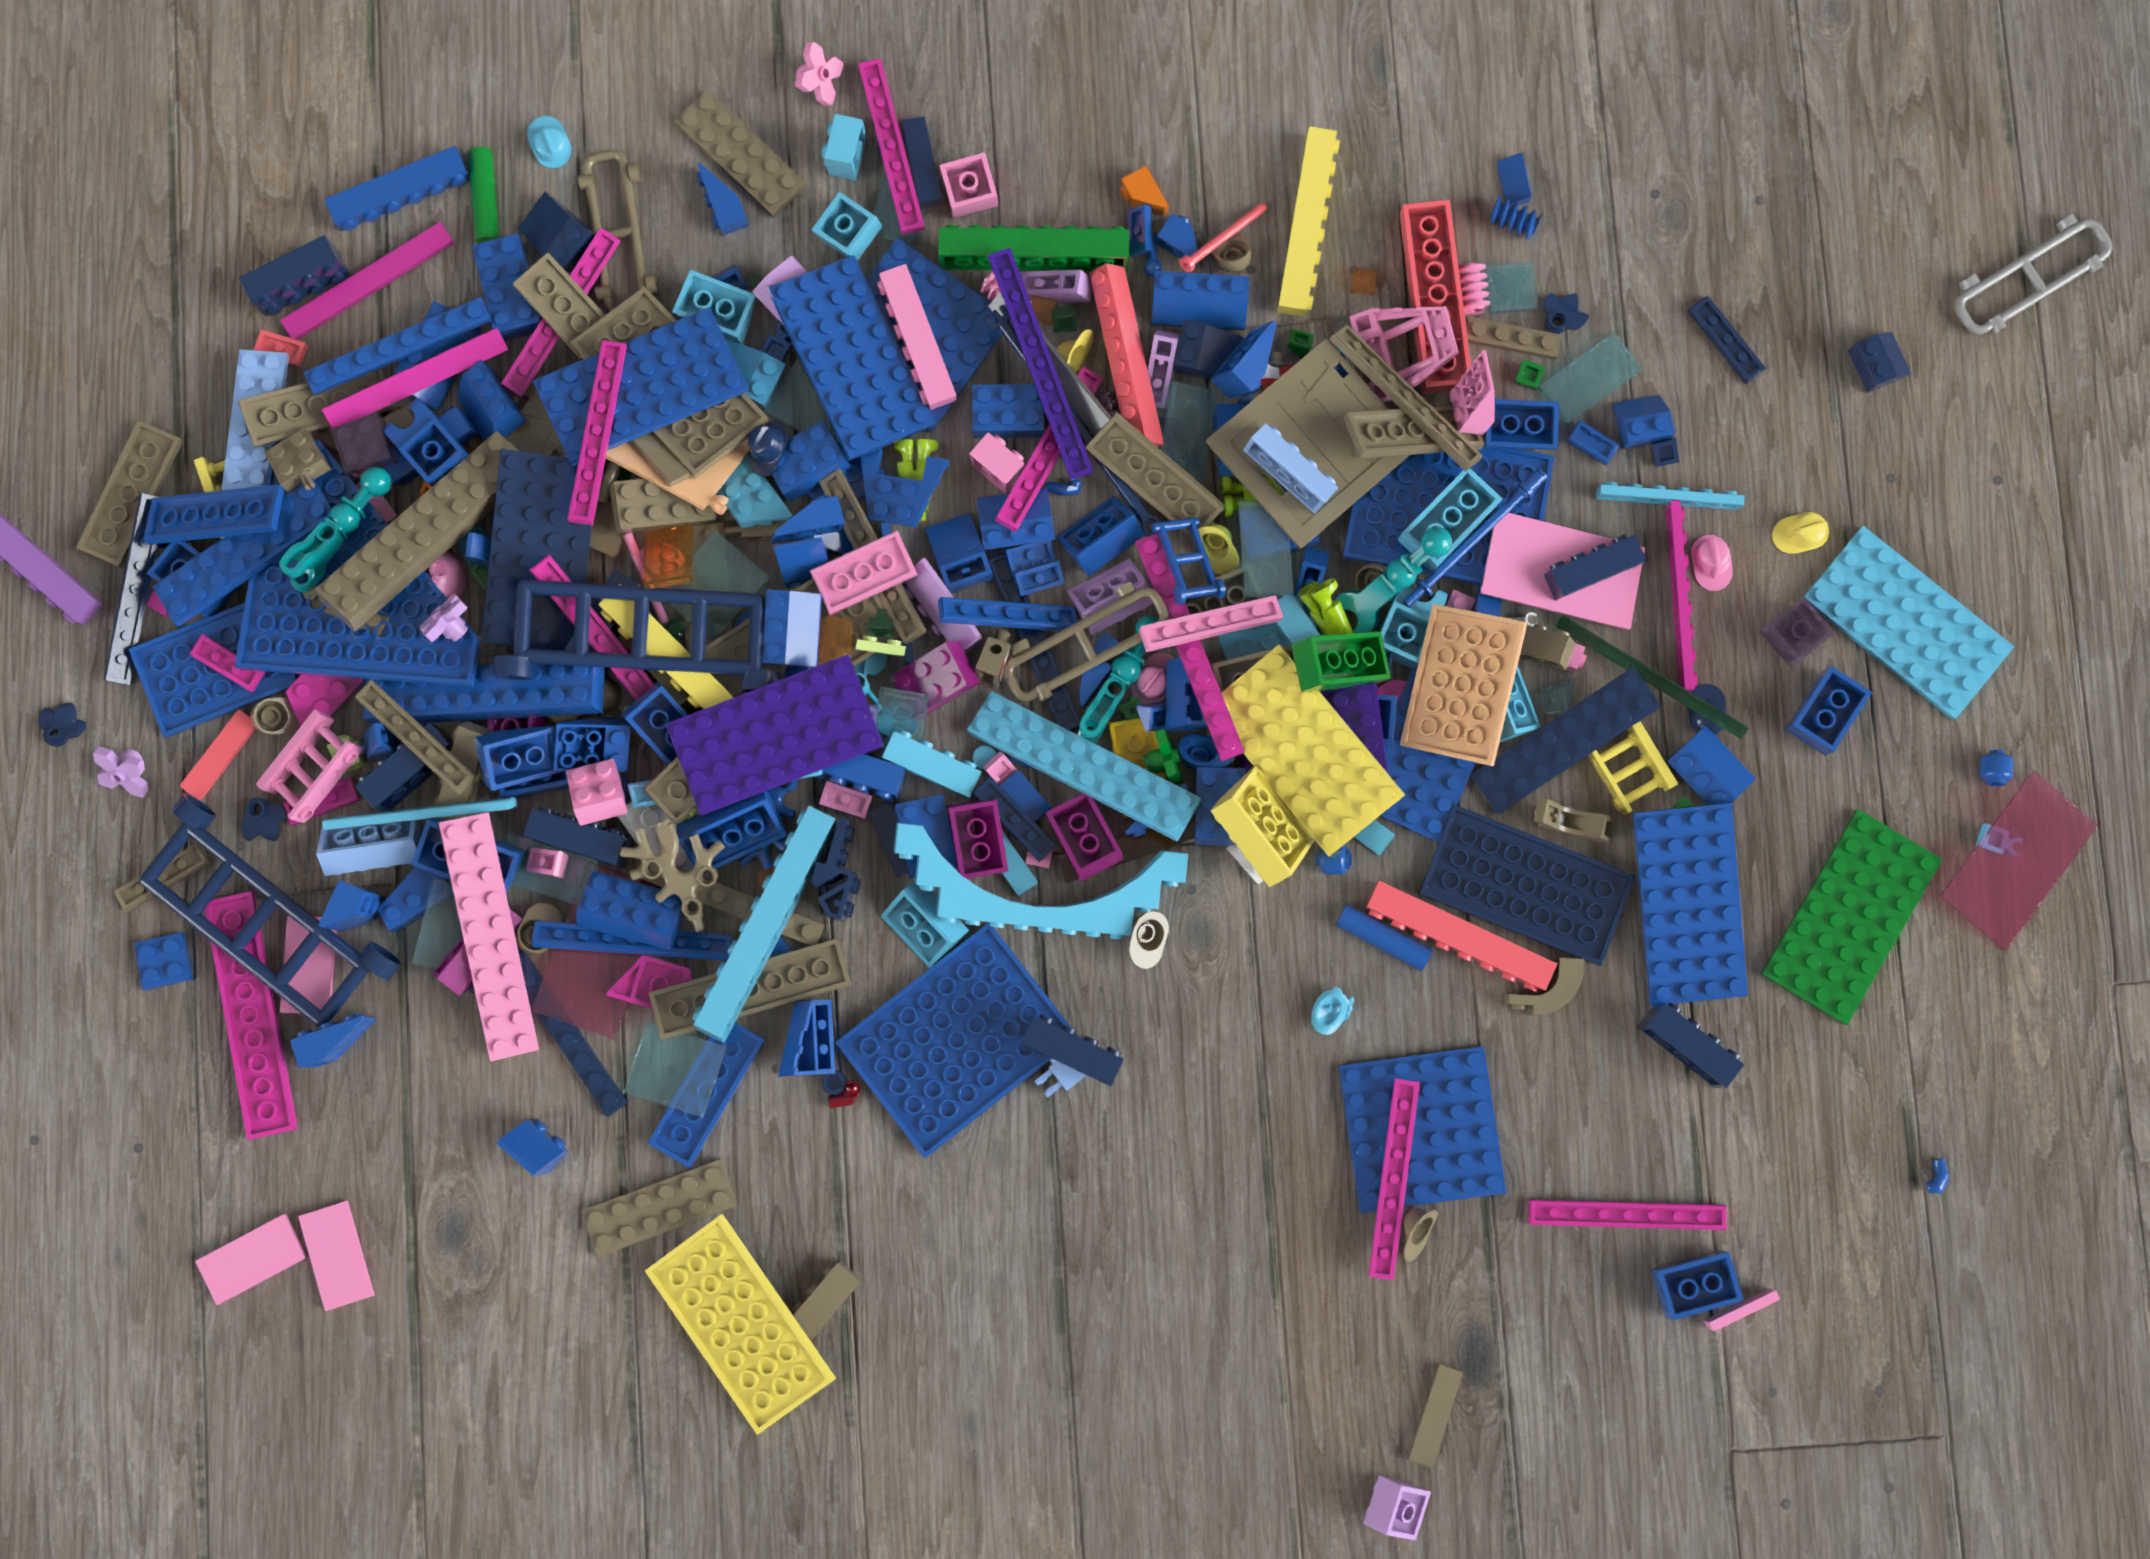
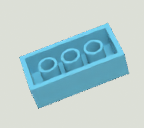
[1398,469,1503,573]

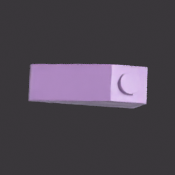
[1020,270,1093,303]
[1148,330,1180,409]

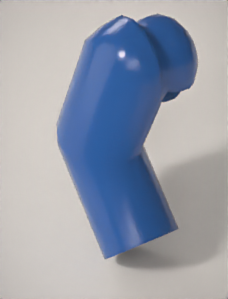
[1046,479,1082,496]
[1926,1158,1949,1194]

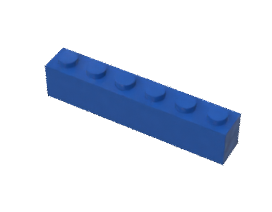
[325,146,470,232]

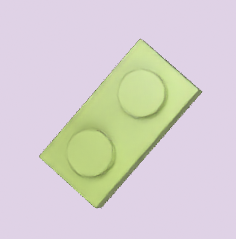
[856,636,906,657]

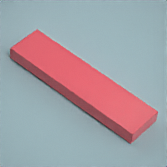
[180,709,256,801]

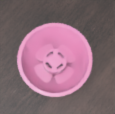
[425,550,467,600]

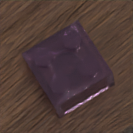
[331,413,399,479]
[1760,596,1835,668]

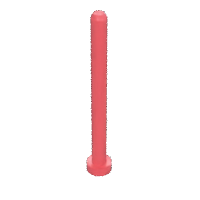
[1179,203,1267,273]

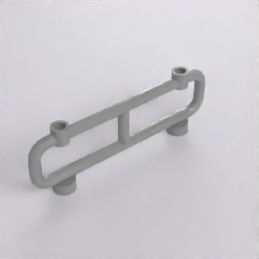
[1955,214,2112,334]

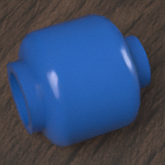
[1980,749,2013,786]
[1315,844,1352,875]

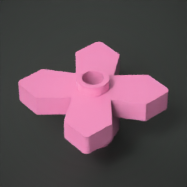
[795,42,843,106]

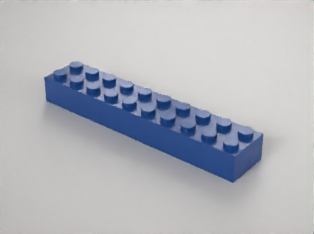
[363,663,605,726]

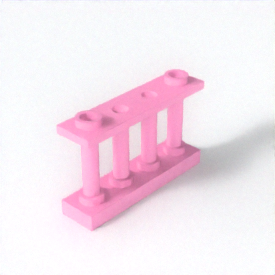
[256,709,364,823]

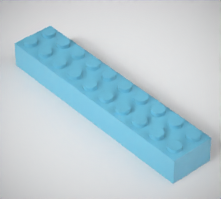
[692,806,836,1043]

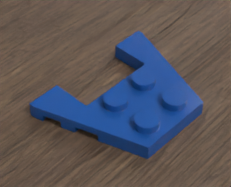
[861,449,950,528]

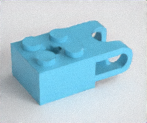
[1378,581,1448,669]

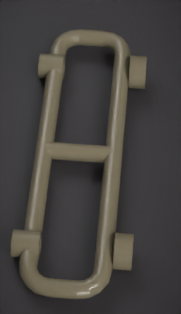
[578,150,659,313]
[1004,582,1169,702]

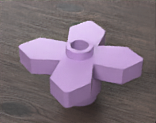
[419,594,468,642]
[93,746,148,798]

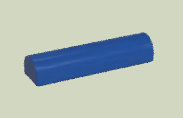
[1335,904,1433,972]

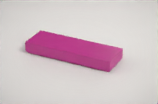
[189,634,266,692]
[283,777,361,826]

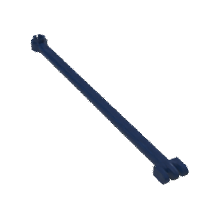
[984,304,1160,536]

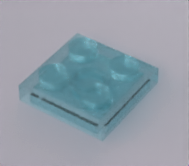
[1484,262,1538,314]

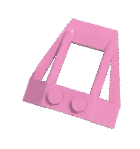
[1349,306,1459,403]

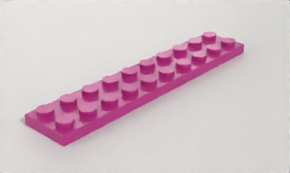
[205,891,298,1140]

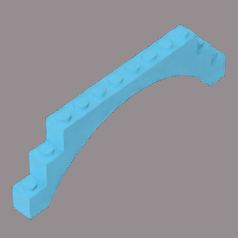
[893,822,1188,940]

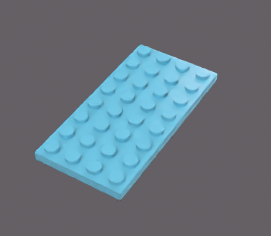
[1802,526,2015,720]

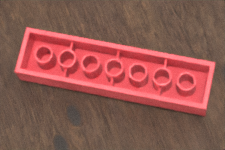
[1399,200,1471,395]

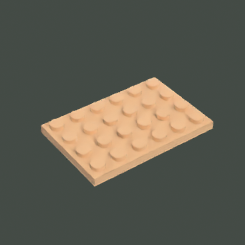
[1399,604,1527,766]

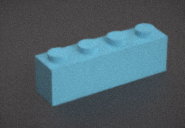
[1273,591,1325,645]
[879,729,981,798]

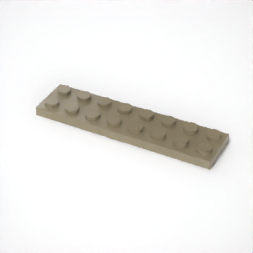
[649,938,852,1041]

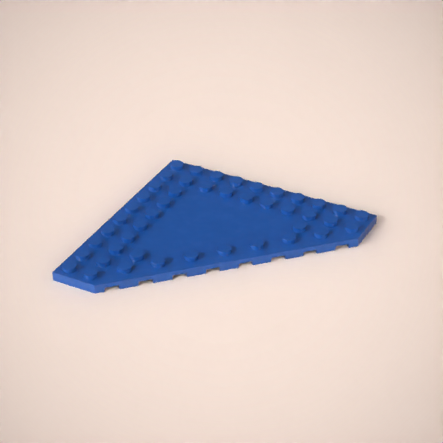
[234,440,480,687]

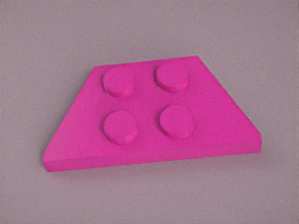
[286,674,364,726]
[606,955,692,1009]

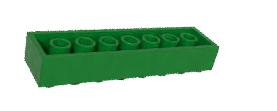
[939,225,1129,272]

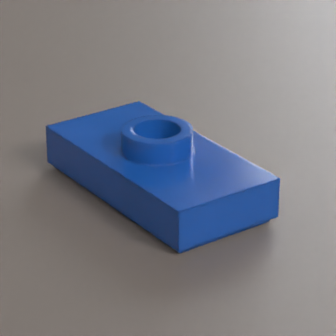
[1566,420,1620,466]

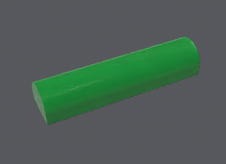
[468,147,500,244]

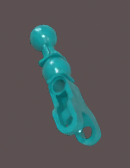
[279,466,391,592]
[1335,526,1452,633]
[1078,615,1159,744]

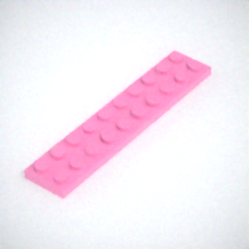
[438,812,539,1062]

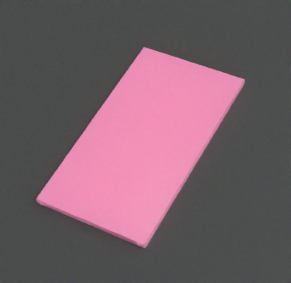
[1480,513,1645,631]

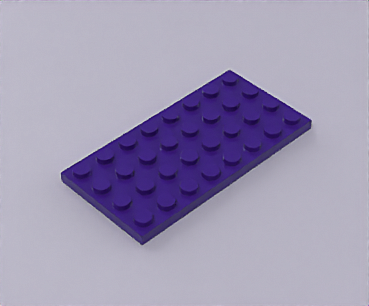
[665,654,884,816]

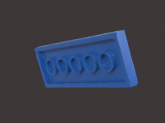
[143,484,284,545]
[647,1022,765,1168]

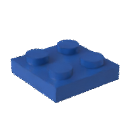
[134,932,193,991]

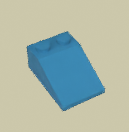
[725,338,786,411]

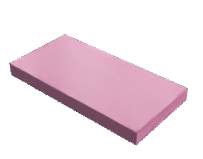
[810,530,918,615]
[280,916,337,1014]
[298,1201,375,1311]
[195,1214,308,1305]

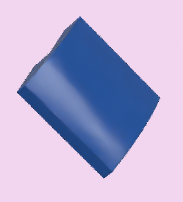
[1003,540,1065,596]
[1000,770,1052,840]

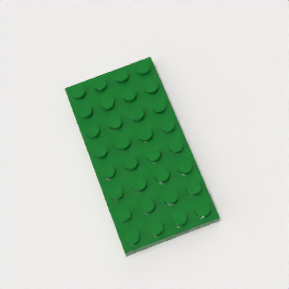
[1760,809,1943,1025]

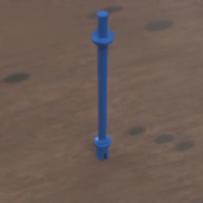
[1403,468,1548,608]

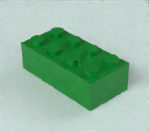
[1291,632,1391,692]

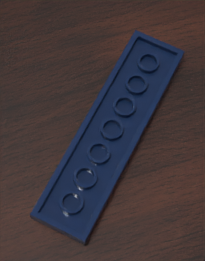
[1471,666,1662,815]

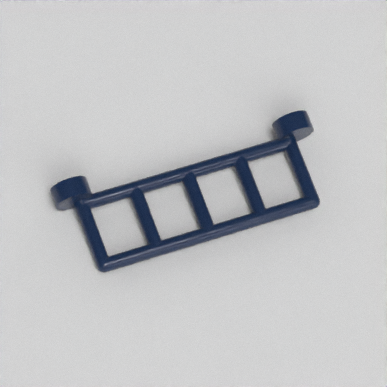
[493,579,781,692]
[139,793,402,1028]

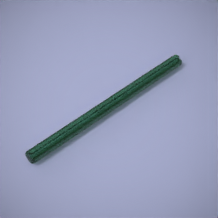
[1556,616,1748,739]

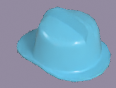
[527,116,572,168]

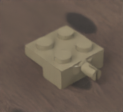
[264,427,331,493]

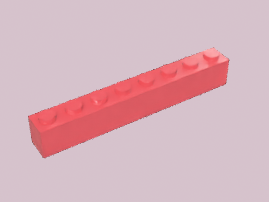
[1089,263,1164,447]
[1365,881,1557,993]

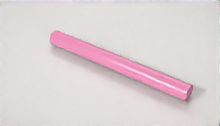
[623,533,669,624]

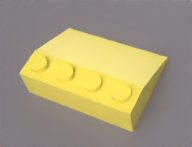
[1211,765,1315,887]

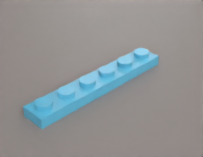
[1596,482,1745,510]

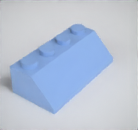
[1243,424,1338,514]
[316,819,422,876]

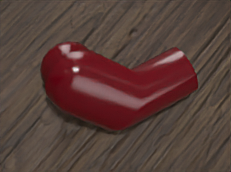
[828,1080,860,1108]

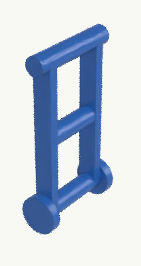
[1152,517,1225,605]

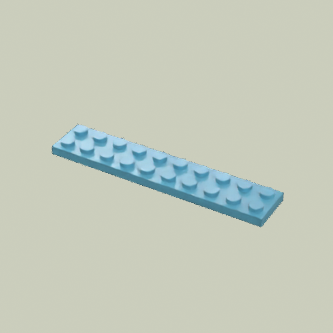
[967,691,1201,841]

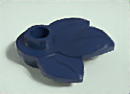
[1543,293,1589,334]
[38,703,87,747]
[242,797,287,842]

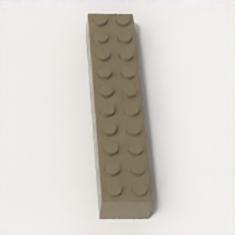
[315,431,519,632]

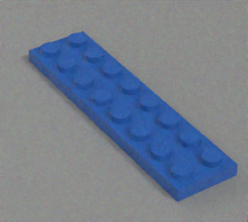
[152,477,333,627]

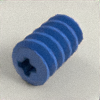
[1490,195,1543,240]

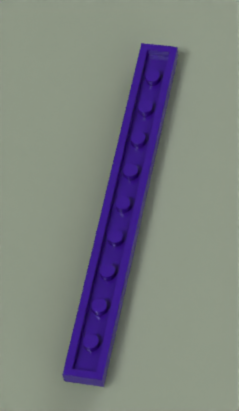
[987,248,1093,481]

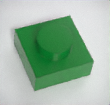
[1514,359,1545,391]

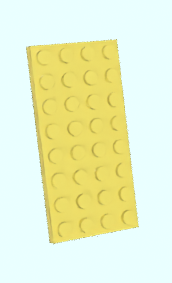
[1222,644,1405,856]
[645,1214,836,1435]

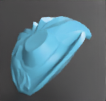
[1311,987,1354,1035]

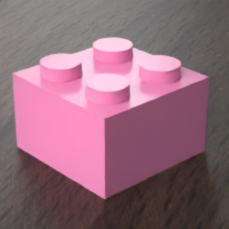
[940,152,998,218]
[969,432,1025,493]
[566,758,628,826]

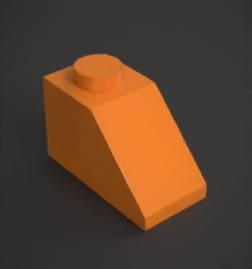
[1119,166,1168,216]

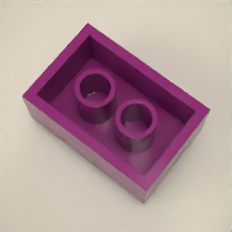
[890,641,980,719]
[1045,793,1124,882]

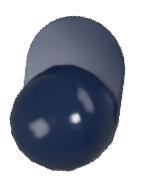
[1689,684,1728,735]

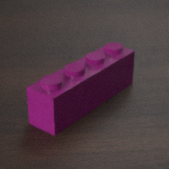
[432,909,523,996]

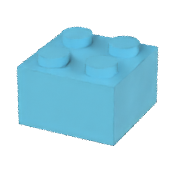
[822,114,867,181]
[812,192,883,261]

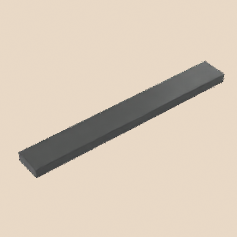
[989,293,1111,436]

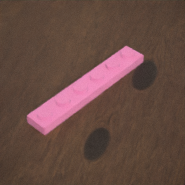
[1139,595,1283,652]

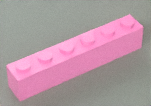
[877,264,956,410]

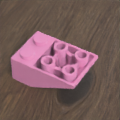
[1450,350,1495,435]

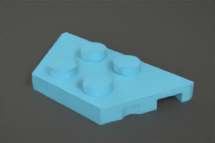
[718,455,793,528]

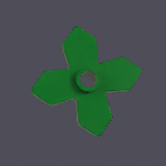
[1143,728,1184,785]

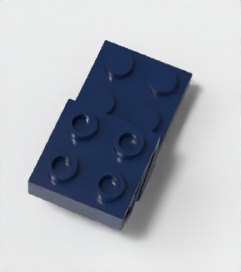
[811,817,861,922]

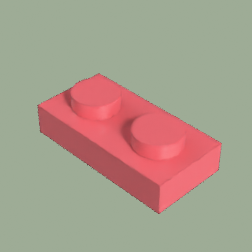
[254,329,308,367]

